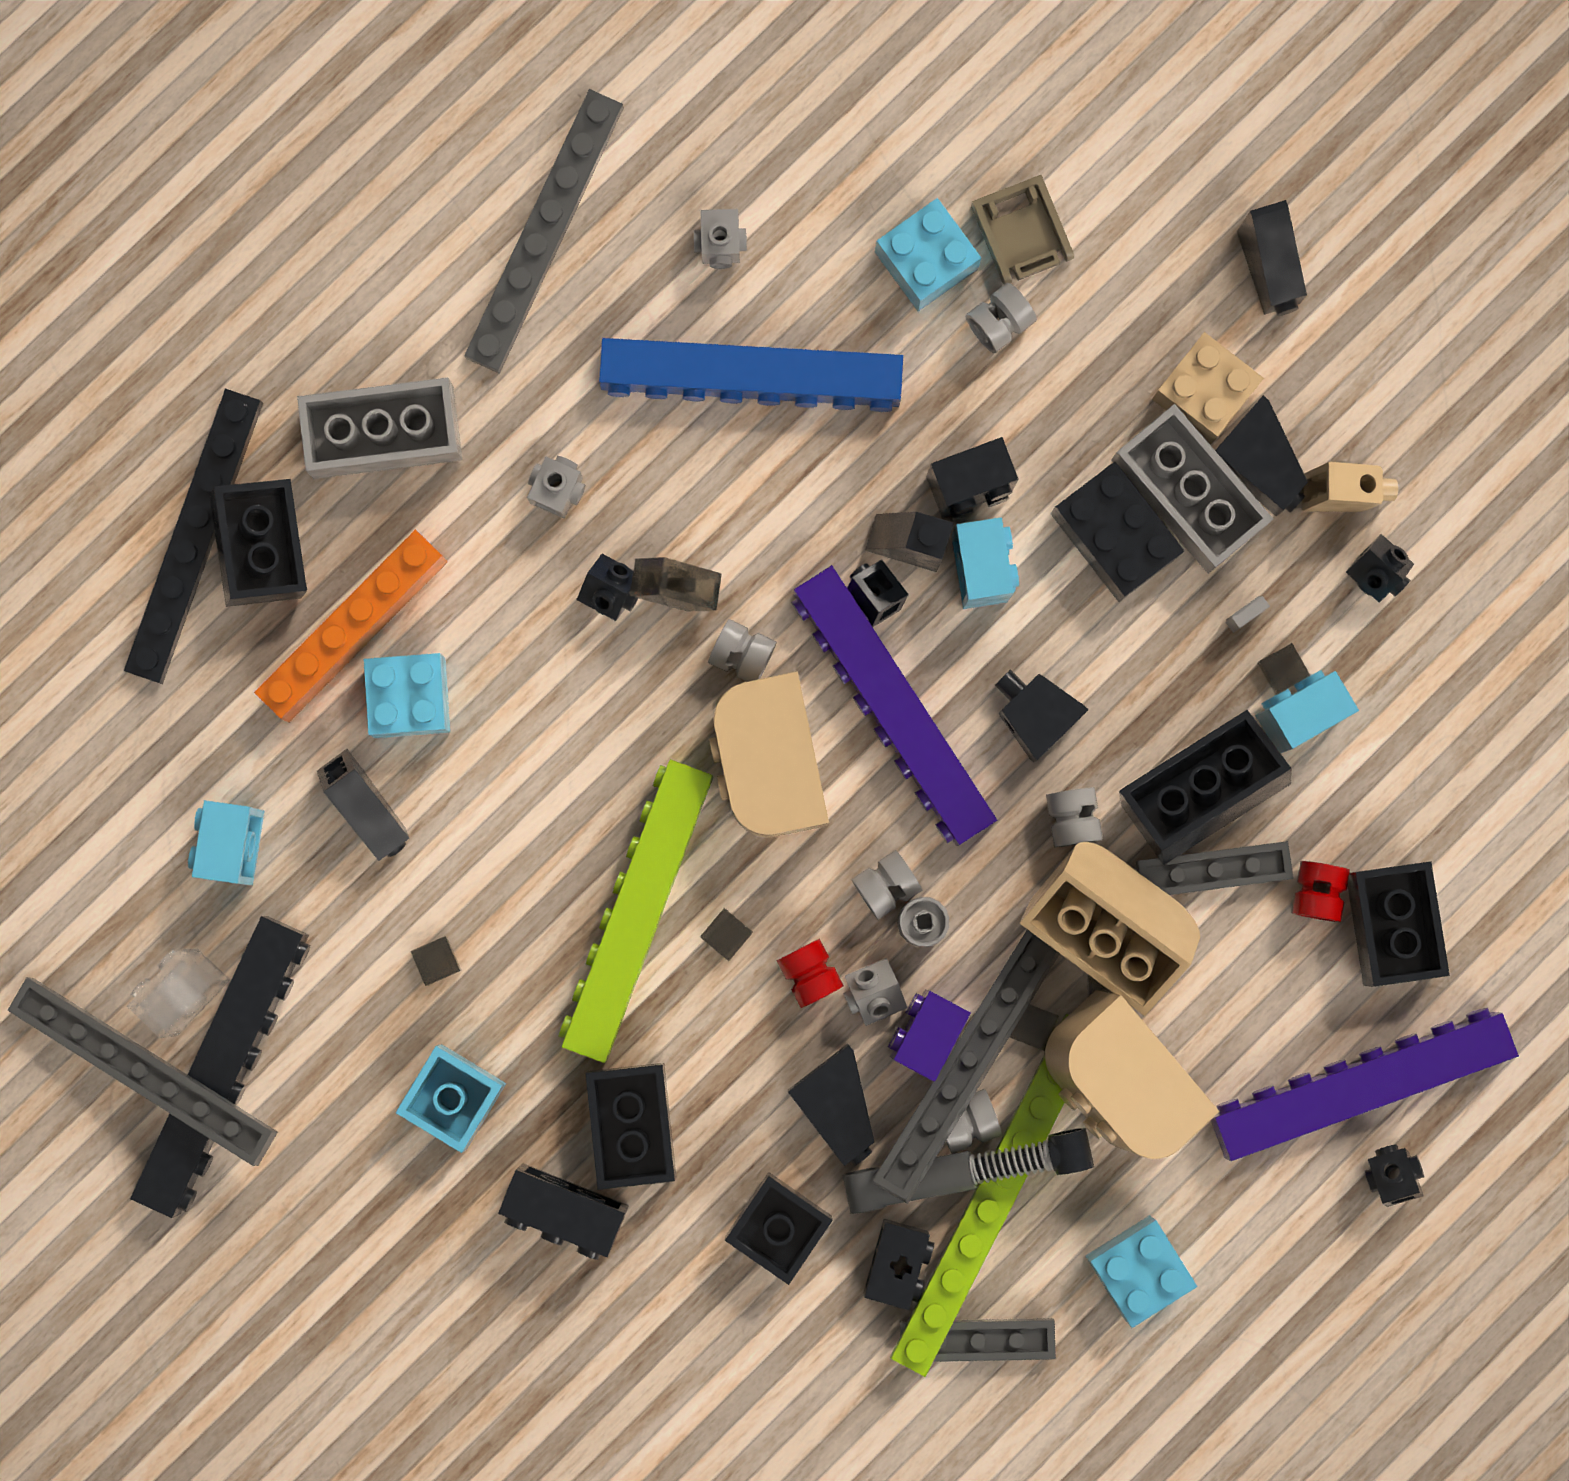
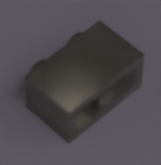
[630,557,722,611]

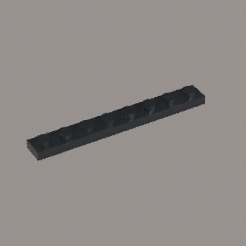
[124,388,263,685]

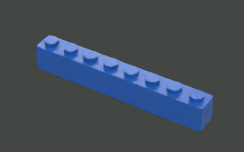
[599,338,903,412]

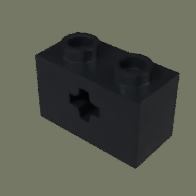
[863,1219,934,1310]

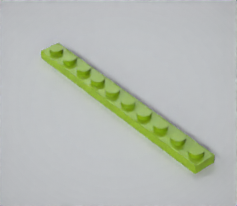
[890,1014,1069,1377]

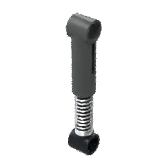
[842,1128,1094,1214]

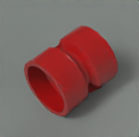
[1291,861,1350,923]
[776,938,844,1008]

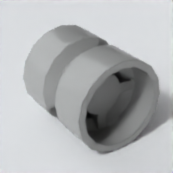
[965,283,1037,353]
[708,619,777,682]
[1046,787,1103,848]
[851,850,923,920]
[897,897,949,947]
[946,1089,1002,1154]

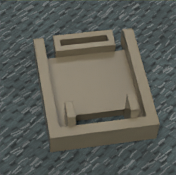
[971,175,1074,285]

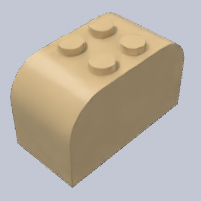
[709,671,829,838]
[1020,842,1200,1016]
[1045,990,1220,1159]

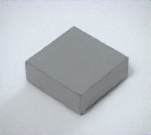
[1225,596,1270,633]

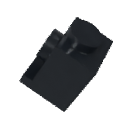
[847,559,909,627]

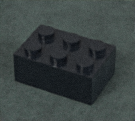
[1050,462,1185,602]
[209,479,307,607]
[1348,861,1450,987]
[585,1063,677,1190]
[498,1163,629,1260]

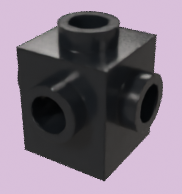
[1346,534,1414,603]
[576,553,642,621]
[1365,1144,1425,1207]

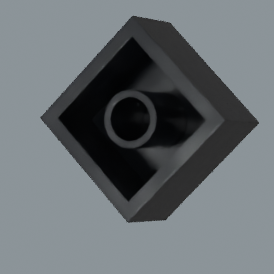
[926,437,1019,520]
[725,1172,833,1285]

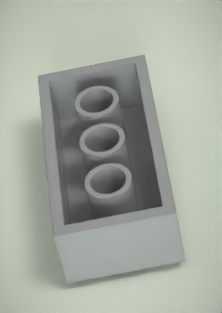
[297,378,463,479]
[1111,404,1273,574]

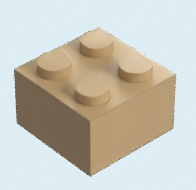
[1152,332,1264,445]

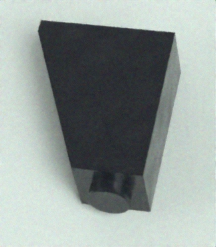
[1237,200,1307,316]
[1215,395,1308,516]
[865,512,953,572]
[317,749,410,861]
[788,1044,875,1166]

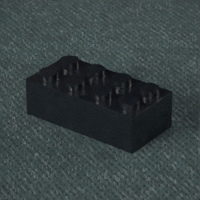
[1119,709,1292,865]

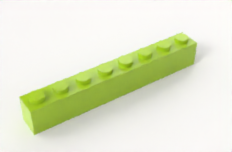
[558,759,713,1063]

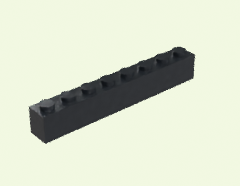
[130,916,310,1218]

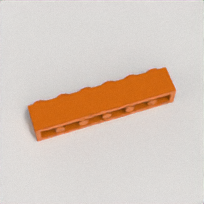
[254,529,448,723]

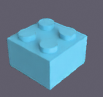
[875,198,982,311]
[951,517,1019,609]
[364,653,451,738]
[1255,670,1359,753]
[188,800,265,885]
[396,1044,507,1153]
[1085,1215,1198,1328]

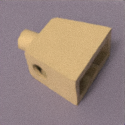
[1302,462,1398,512]

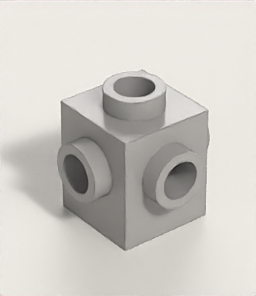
[694,209,747,269]
[527,456,586,519]
[843,958,908,1026]

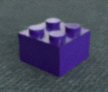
[888,989,971,1082]

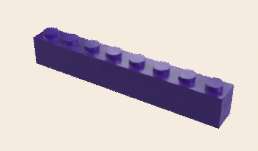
[791,565,998,846]
[1211,1008,1519,1161]

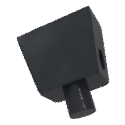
[995,669,1089,763]

